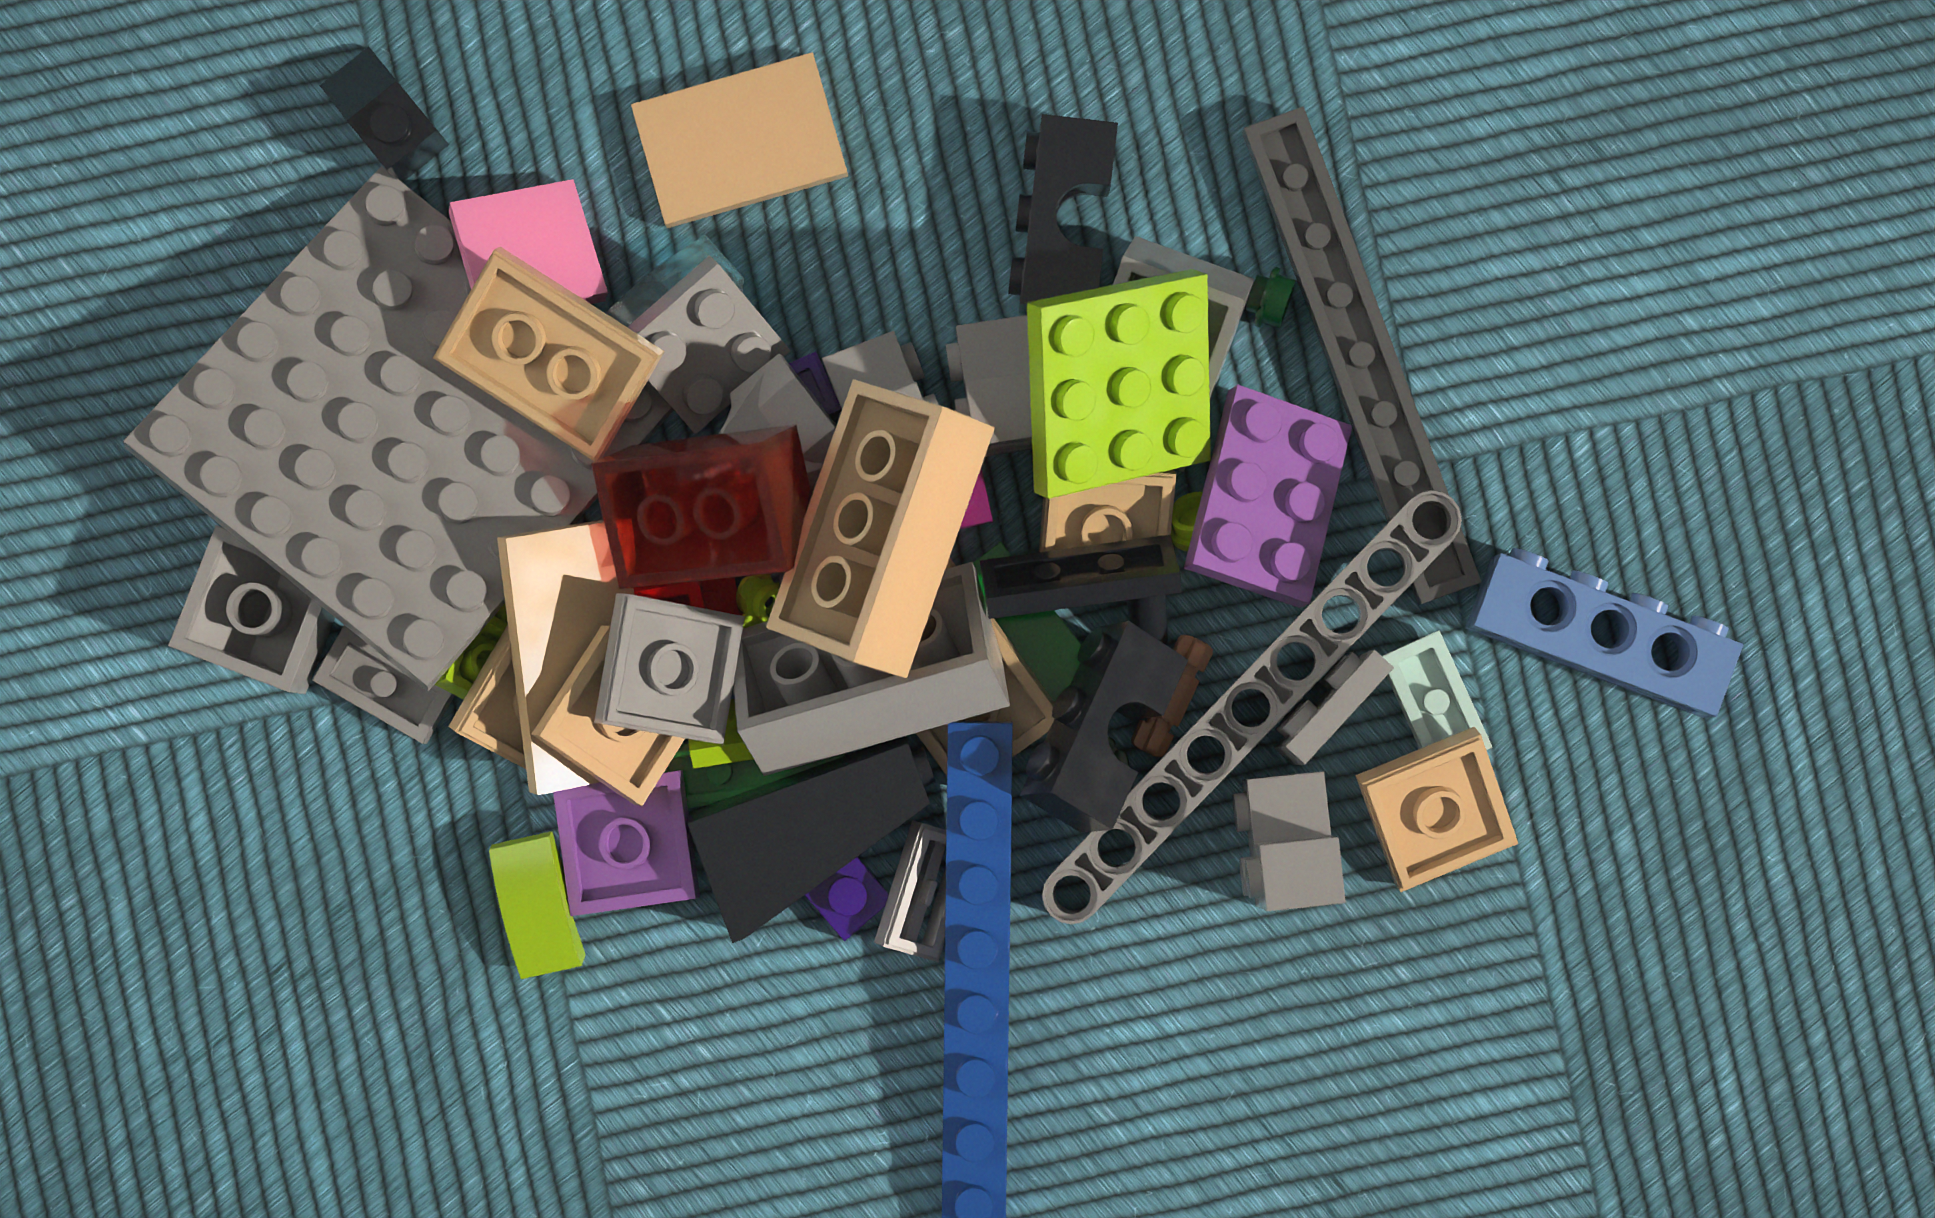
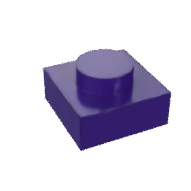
[805,857,889,941]

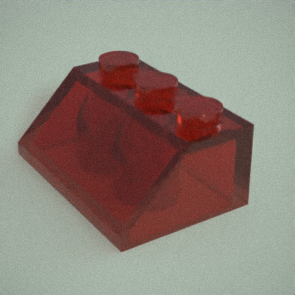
[591,424,810,589]

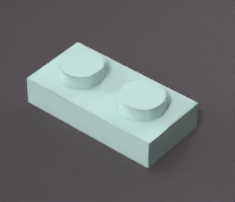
[1382,631,1492,750]

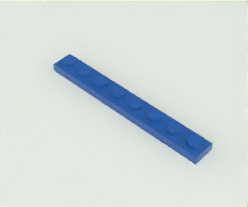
[942,720,1013,1218]

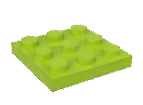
[1027,269,1211,499]

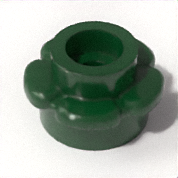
[1245,267,1296,328]

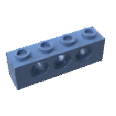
[1465,548,1744,718]

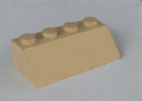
[766,379,995,678]

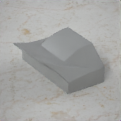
[718,353,837,493]

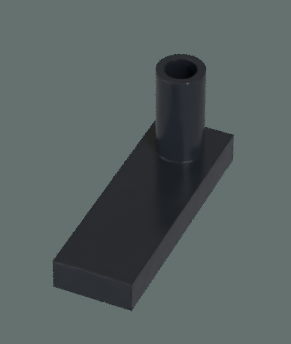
[980,535,1182,644]

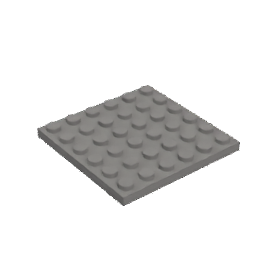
[123,166,674,692]

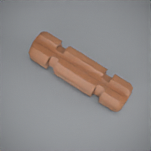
[1131,634,1213,757]

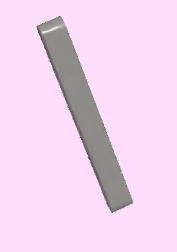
[1042,490,1462,924]

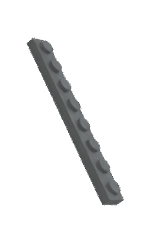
[1242,106,1481,605]

